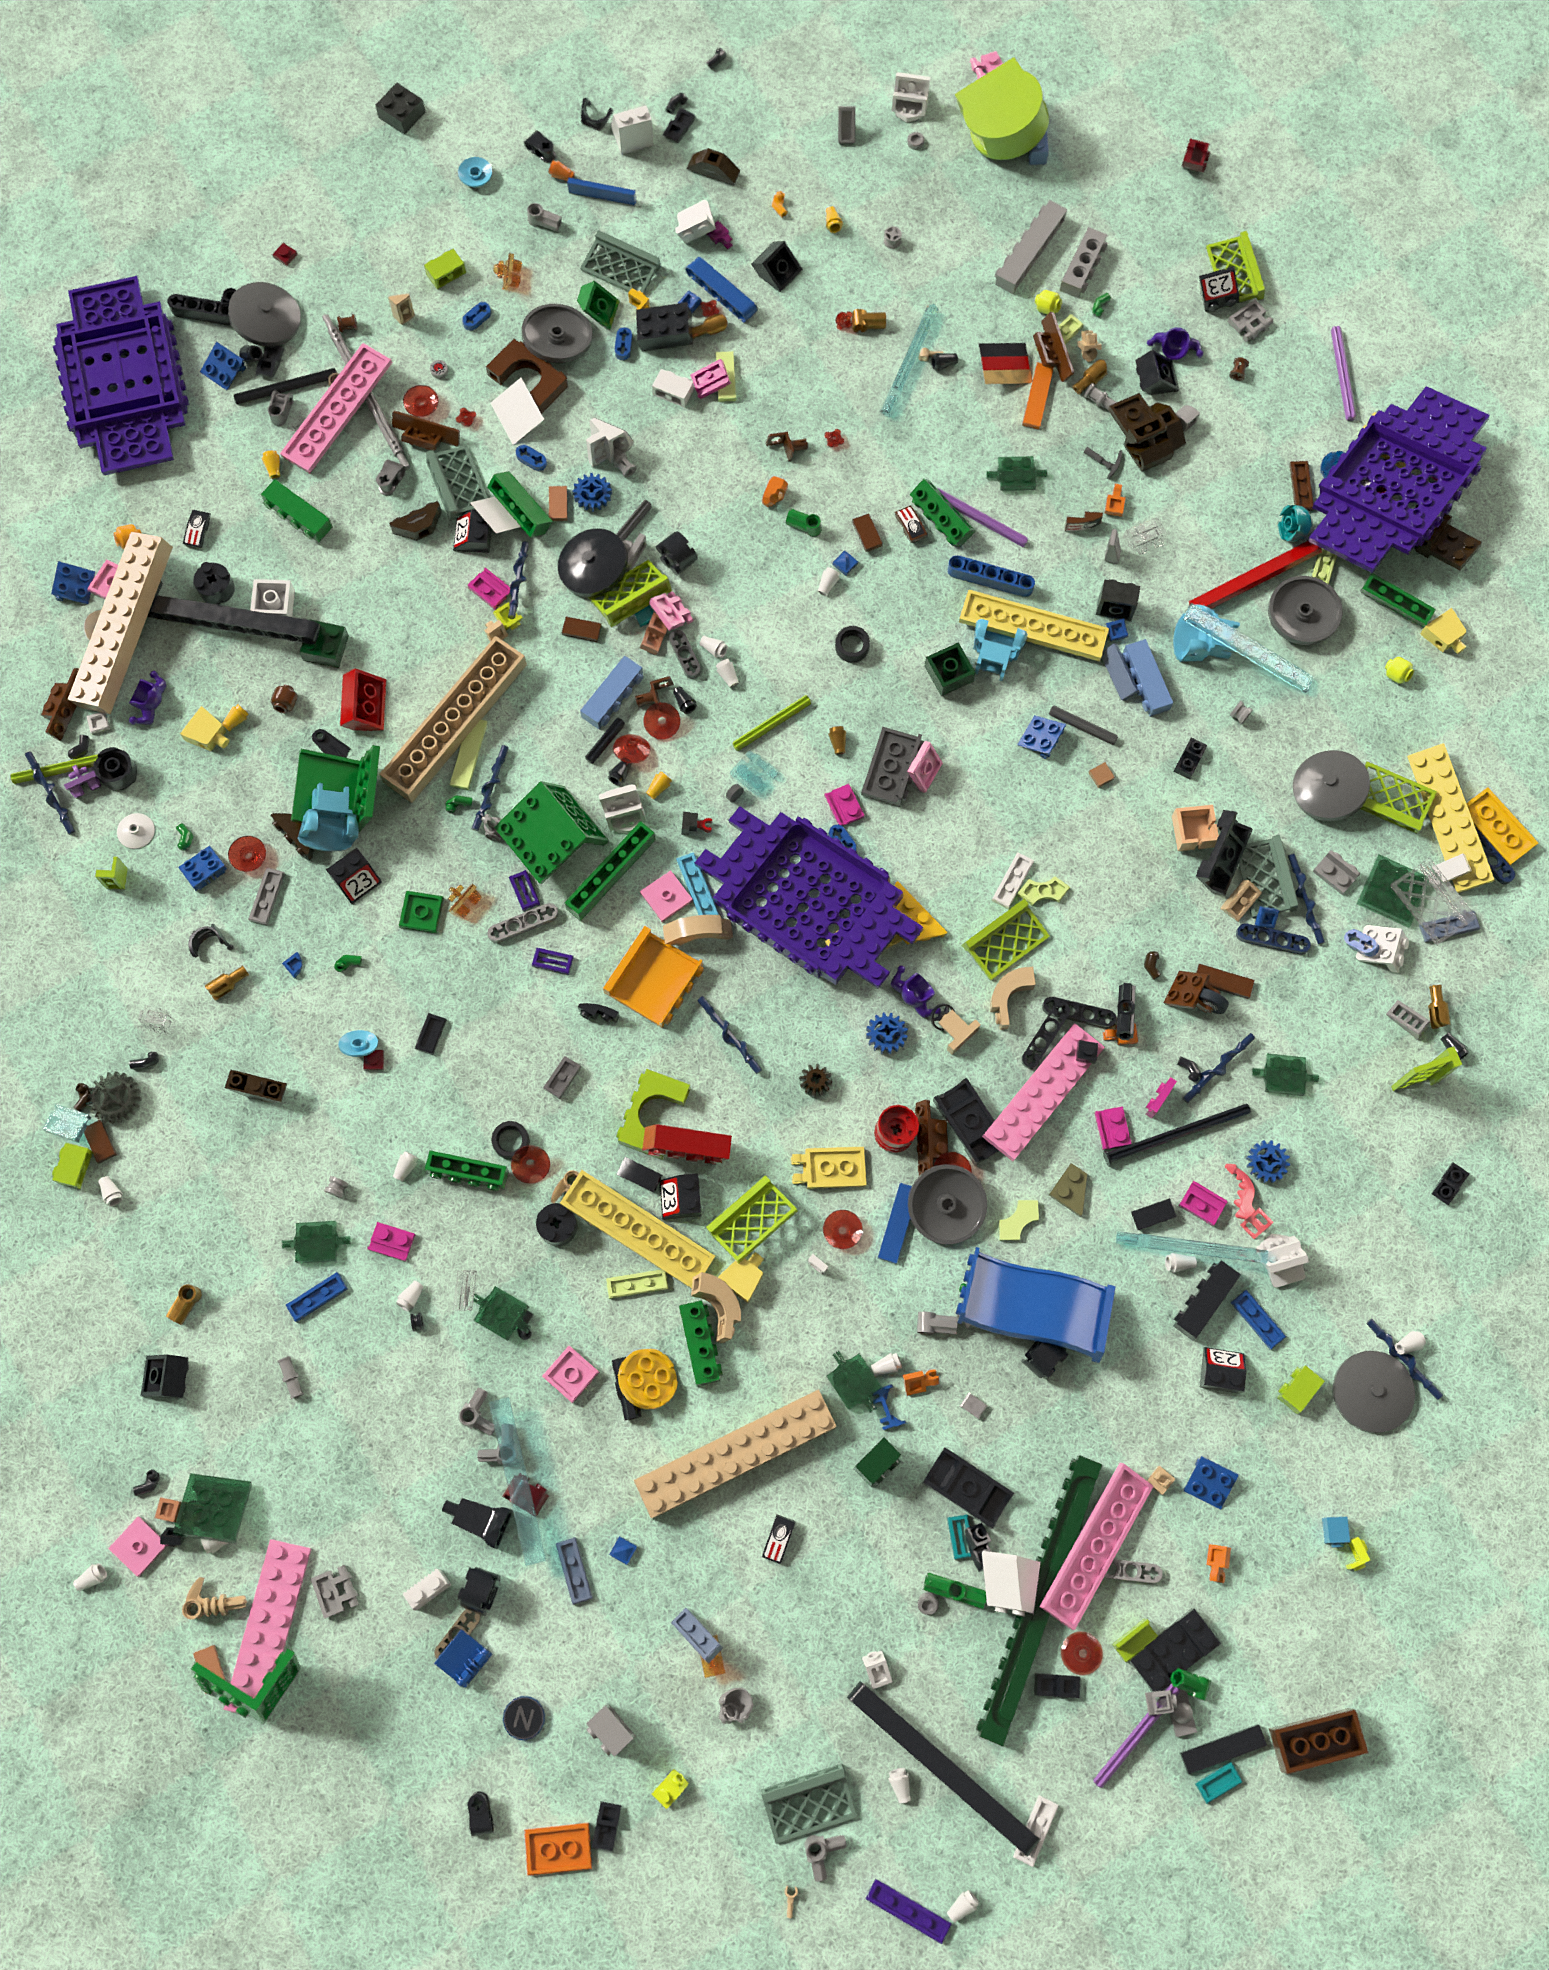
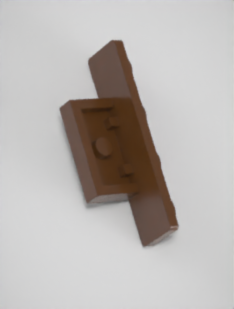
[1033,312,1074,382]
[392,411,460,451]
[41,668,79,741]
[915,1099,949,1176]

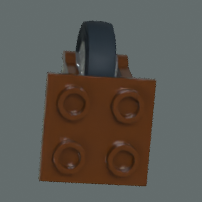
[1163,971,1229,1014]

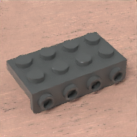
[861,727,924,806]

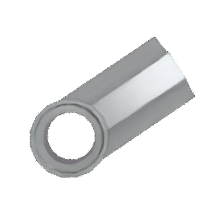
[527,203,562,232]
[917,1312,957,1335]

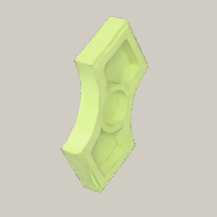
[1017,876,1070,906]
[999,1200,1039,1241]

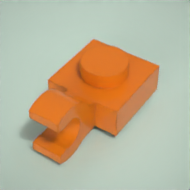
[1104,484,1126,517]
[1103,1023,1138,1045]
[903,1369,940,1396]
[1207,1544,1231,1583]

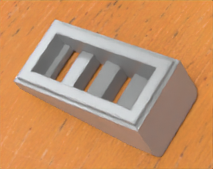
[1104,529,1121,564]
[1386,1000,1430,1040]

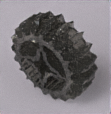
[87,1071,142,1124]

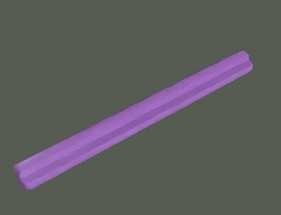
[1331,326,1356,421]
[937,488,1028,547]
[1093,1684,1180,1788]

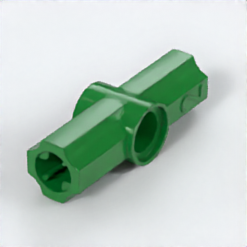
[923,1572,987,1609]

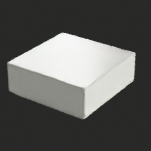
[86,712,110,734]
[808,1254,828,1275]

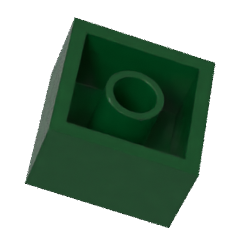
[300,619,349,668]
[924,642,976,696]
[853,1437,901,1487]

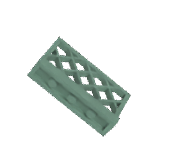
[580,230,661,294]
[426,445,488,521]
[1239,835,1298,918]
[760,1764,857,1844]

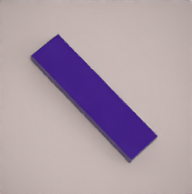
[865,1878,952,1944]

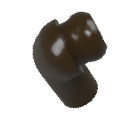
[1144,951,1161,980]
[73,1083,92,1113]

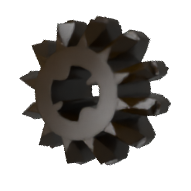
[799,1064,832,1097]

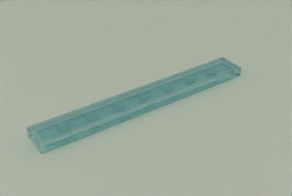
[1183,603,1314,693]
[489,1397,547,1566]

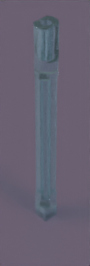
[880,304,939,417]
[1116,1231,1268,1263]

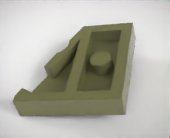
[1049,1163,1087,1217]

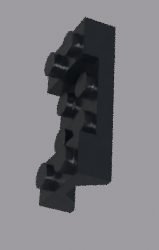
[1196,810,1253,896]
[933,1078,999,1166]
[922,1447,1014,1529]
[1128,1608,1221,1692]

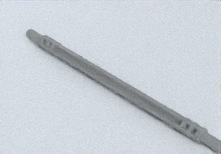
[322,314,410,470]

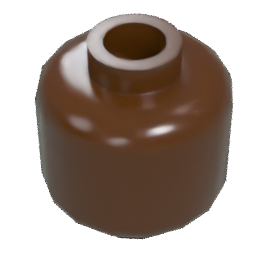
[270,685,298,713]

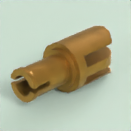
[692,314,728,339]
[1072,359,1107,395]
[205,965,249,1001]
[1428,985,1451,1029]

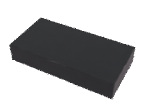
[415,1013,447,1055]

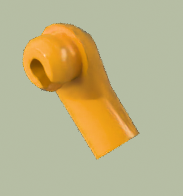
[772,191,788,218]

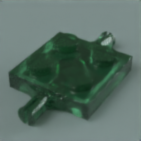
[986,456,1047,491]
[1251,1053,1319,1096]
[282,1220,351,1264]
[471,1286,531,1341]
[826,1351,883,1413]

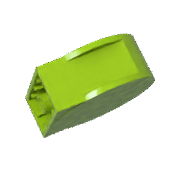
[954,57,1049,160]

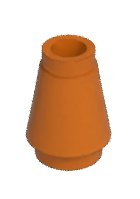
[548,160,575,181]

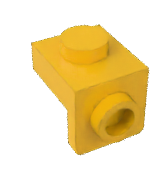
[628,288,650,310]

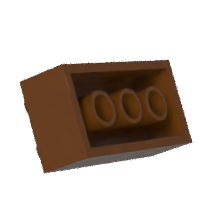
[1269,1708,1368,1774]

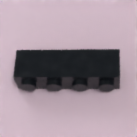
[1173,1260,1241,1341]

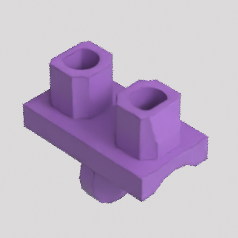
[64,765,101,798]

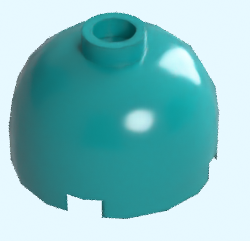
[1278,505,1313,542]

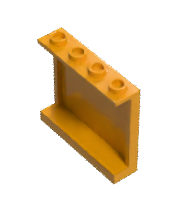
[603,926,704,1028]

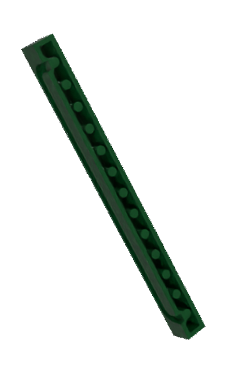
[976,1455,1103,1746]

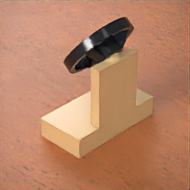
[930,1003,981,1055]

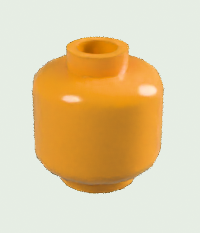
[113,524,142,550]

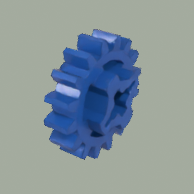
[573,473,612,512]
[866,1012,908,1054]
[1246,1140,1290,1183]

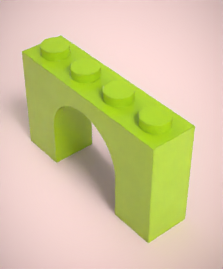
[616,1069,691,1160]

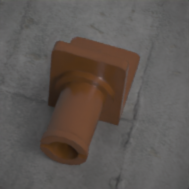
[766,432,808,462]
[635,676,674,710]

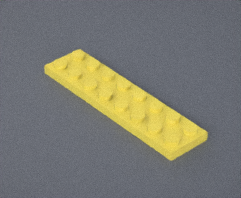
[959,590,1109,662]
[1407,743,1495,893]
[560,1170,715,1289]

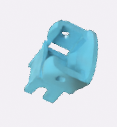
[1173,604,1240,662]
[973,619,1028,681]
[298,783,359,852]

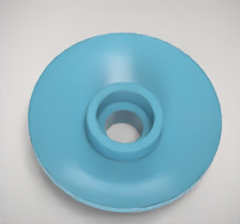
[458,157,492,187]
[338,1030,378,1057]

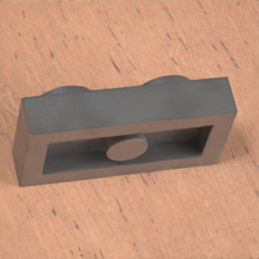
[543,1056,581,1099]

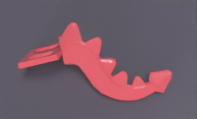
[1225,1164,1274,1239]

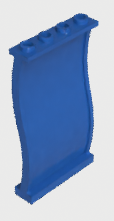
[956,1247,1116,1363]

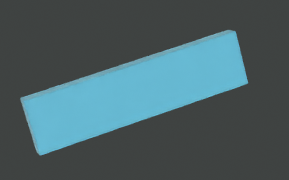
[676,852,719,915]

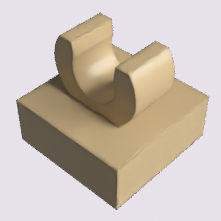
[484,620,508,642]
[1146,1465,1175,1495]

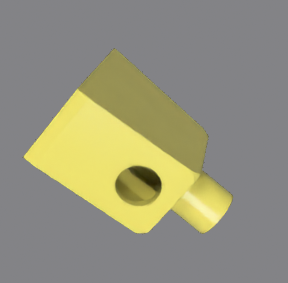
[1420,608,1467,654]
[180,706,229,751]
[718,1252,764,1303]

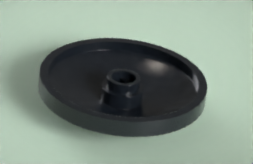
[558,528,628,597]

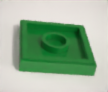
[399,891,444,934]

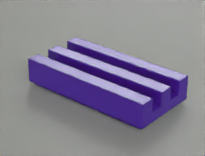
[509,870,541,911]
[532,947,574,975]

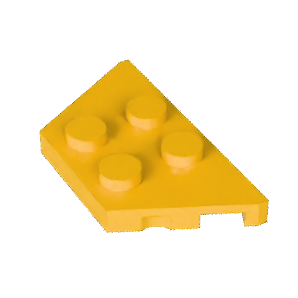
[894,881,947,945]

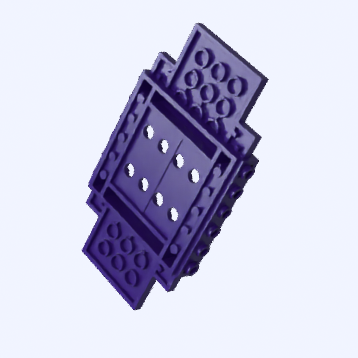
[53,276,190,476]
[1309,386,1490,573]

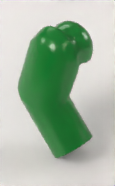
[1092,293,1111,317]
[445,795,473,813]
[176,823,193,851]
[334,955,362,972]

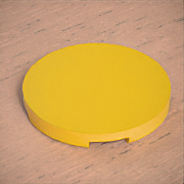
[618,1348,678,1409]

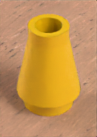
[826,206,843,233]
[262,450,280,479]
[222,704,249,731]
[646,771,672,800]

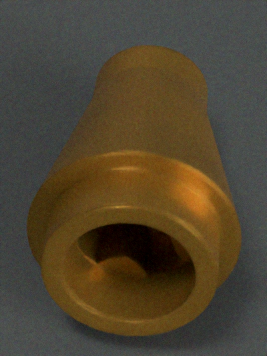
[828,726,846,755]

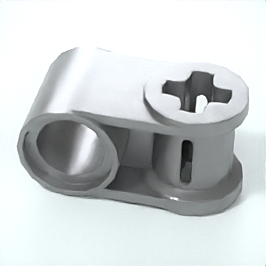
[268,390,293,426]
[376,459,406,496]

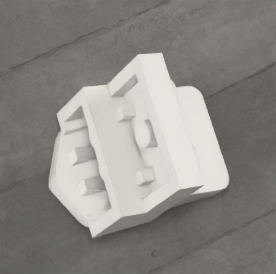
[892,72,930,123]
[586,418,634,467]
[599,785,646,834]
[1256,1234,1309,1287]

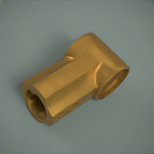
[851,309,886,332]
[166,1284,202,1325]

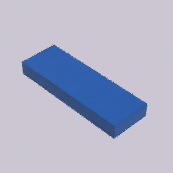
[285,1272,348,1322]
[1230,1290,1286,1350]

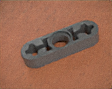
[669,630,701,679]

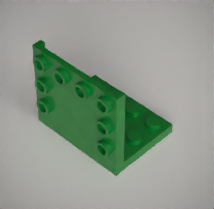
[291,745,380,832]
[494,781,609,884]
[191,1649,301,1725]

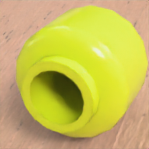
[1035,290,1062,315]
[1385,656,1414,684]

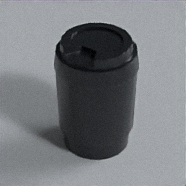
[239,345,263,363]

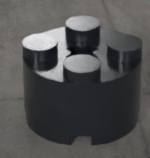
[656,531,698,576]
[193,562,235,605]
[93,747,137,790]
[536,1203,578,1246]
[1021,1341,1068,1379]
[457,1567,501,1616]

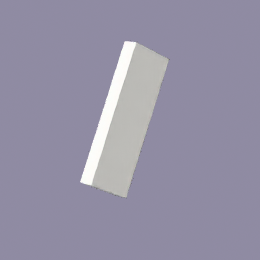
[992,852,1034,909]
[1013,1795,1059,1867]

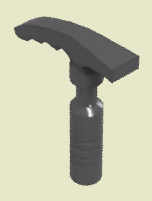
[1083,447,1122,480]

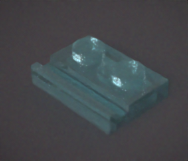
[43,1104,92,1143]

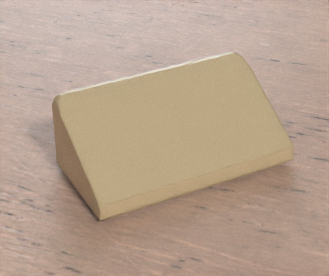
[388,294,415,325]
[1220,880,1262,922]

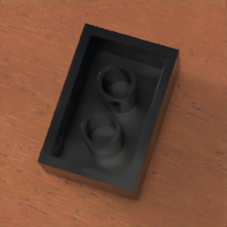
[636,302,693,351]

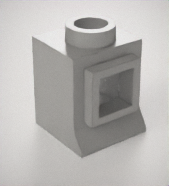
[1145,1690,1177,1715]

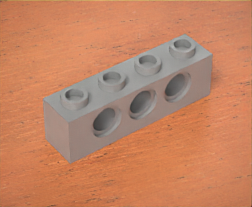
[1059,227,1108,298]

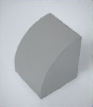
[1176,405,1200,432]

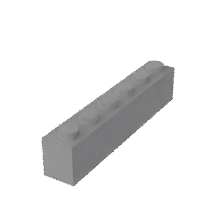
[995,200,1067,294]

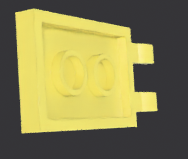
[791,1147,866,1189]

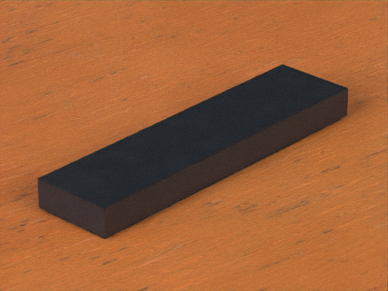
[1180,1724,1267,1774]

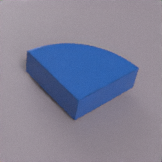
[282,952,302,979]

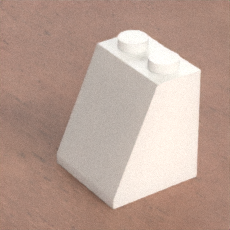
[611,106,653,155]
[982,1551,1040,1616]

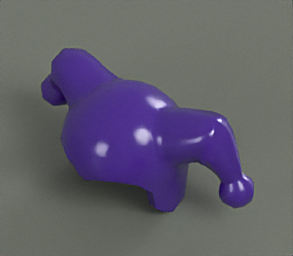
[1147,327,1204,360]
[129,670,167,725]
[891,965,941,1018]

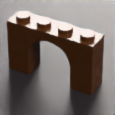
[486,338,568,414]

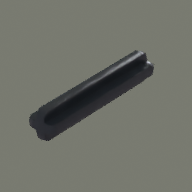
[585,717,625,764]

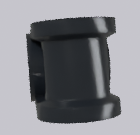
[524,130,556,163]
[467,1791,494,1837]

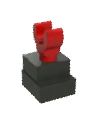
[681,811,712,835]

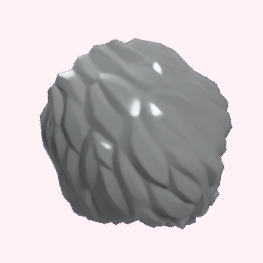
[718,1688,753,1724]

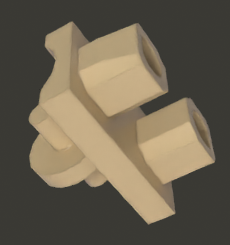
[1077,330,1102,361]

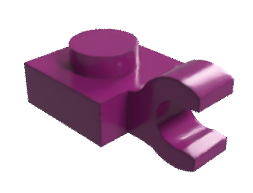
[707,220,733,250]

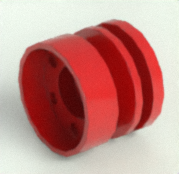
[874,1105,919,1153]

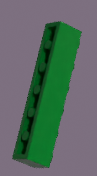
[564,821,656,921]

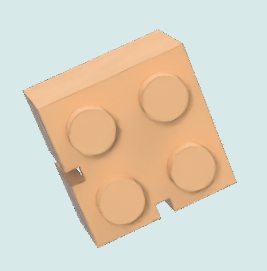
[1172,805,1219,851]

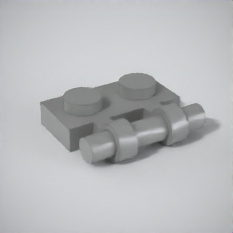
[1228,299,1274,342]
[311,1565,359,1619]

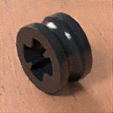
[410,1312,424,1332]

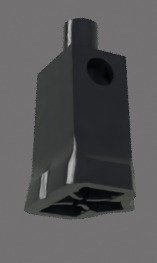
[442,1498,513,1549]

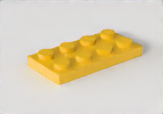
[1466,787,1538,865]

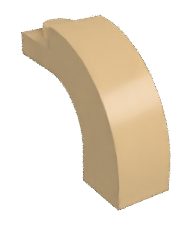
[663,915,733,946]
[990,966,1036,1030]
[691,1272,741,1343]

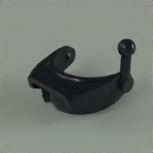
[581,97,614,131]
[188,924,233,958]

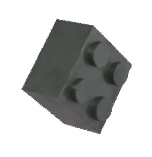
[375,82,426,135]
[1096,579,1141,622]

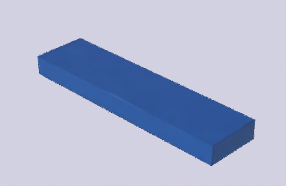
[567,178,636,206]
[878,1183,912,1264]

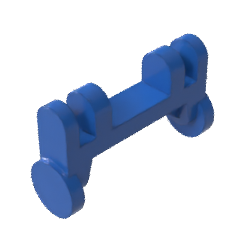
[870,1384,906,1430]

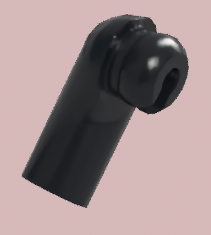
[706,48,726,69]
[665,93,688,114]
[68,735,89,759]
[129,1052,159,1070]
[1177,1056,1201,1082]
[516,1309,534,1340]
[133,1469,160,1497]

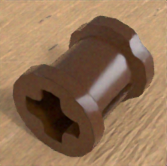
[337,314,358,332]
[1229,357,1249,382]

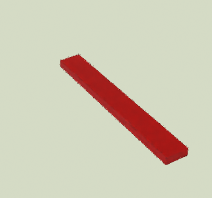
[1189,540,1322,609]

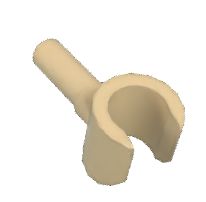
[919,348,943,361]
[785,1886,798,1918]

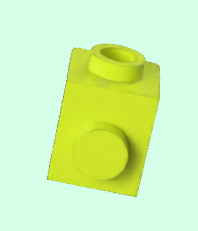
[493,602,523,630]
[1345,1537,1370,1571]
[652,1769,689,1809]

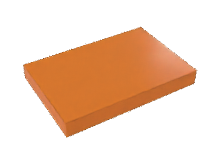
[525,1822,592,1876]

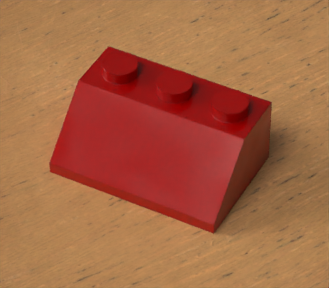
[340,668,386,731]

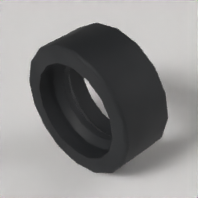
[835,626,870,663]
[491,1121,530,1160]

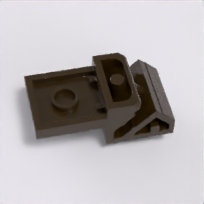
[1108,393,1174,472]
[1414,504,1482,571]

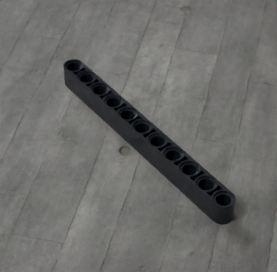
[147,595,321,644]
[847,1681,1041,1857]

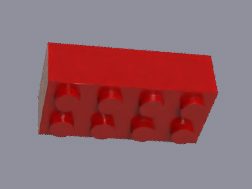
[642,1124,732,1165]

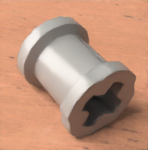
[613,454,637,478]

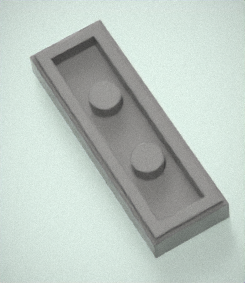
[248,867,285,926]

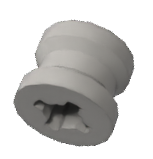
[884,226,901,249]
[1230,701,1253,724]
[324,1176,348,1198]

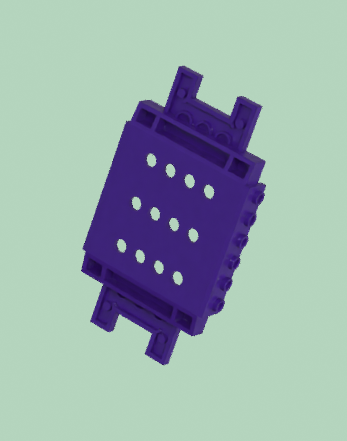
[694,806,923,989]

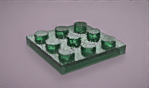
[1356,854,1431,928]
[173,1473,252,1544]

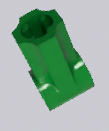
[785,509,822,537]
[1170,1669,1212,1701]

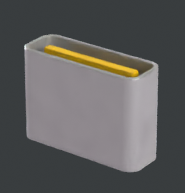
[959,1393,987,1420]

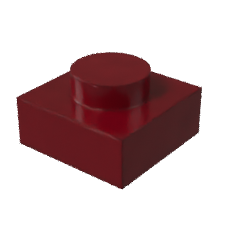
[272,243,298,266]
[363,1050,384,1071]

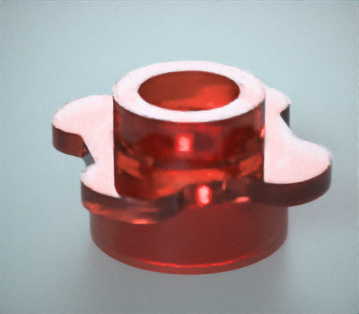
[700,300,719,318]
[835,311,853,330]
[456,408,476,427]
[824,429,844,448]

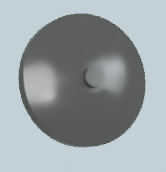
[228,282,301,347]
[522,304,592,363]
[1268,576,1342,645]
[1293,750,1370,821]
[907,1164,987,1244]
[1332,1351,1415,1433]

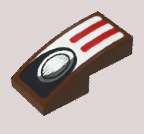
[895,505,928,543]
[1064,511,1103,531]

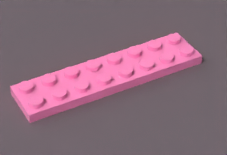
[280,343,392,474]
[982,1023,1105,1161]
[1040,1463,1154,1631]
[223,1539,312,1713]

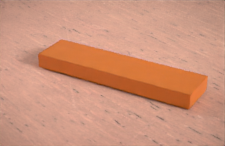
[1022,362,1054,429]

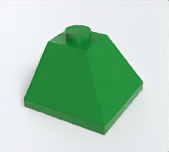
[577,280,620,330]

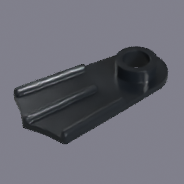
[312,729,350,758]

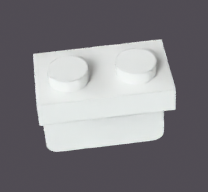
[675,200,716,244]
[1356,925,1409,973]

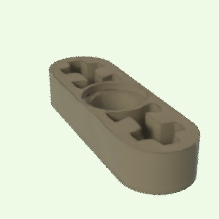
[434,1609,481,1659]

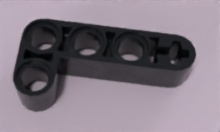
[167,288,236,326]

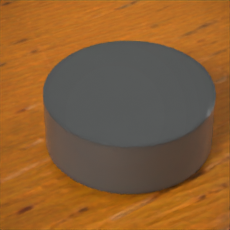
[726,784,744,803]

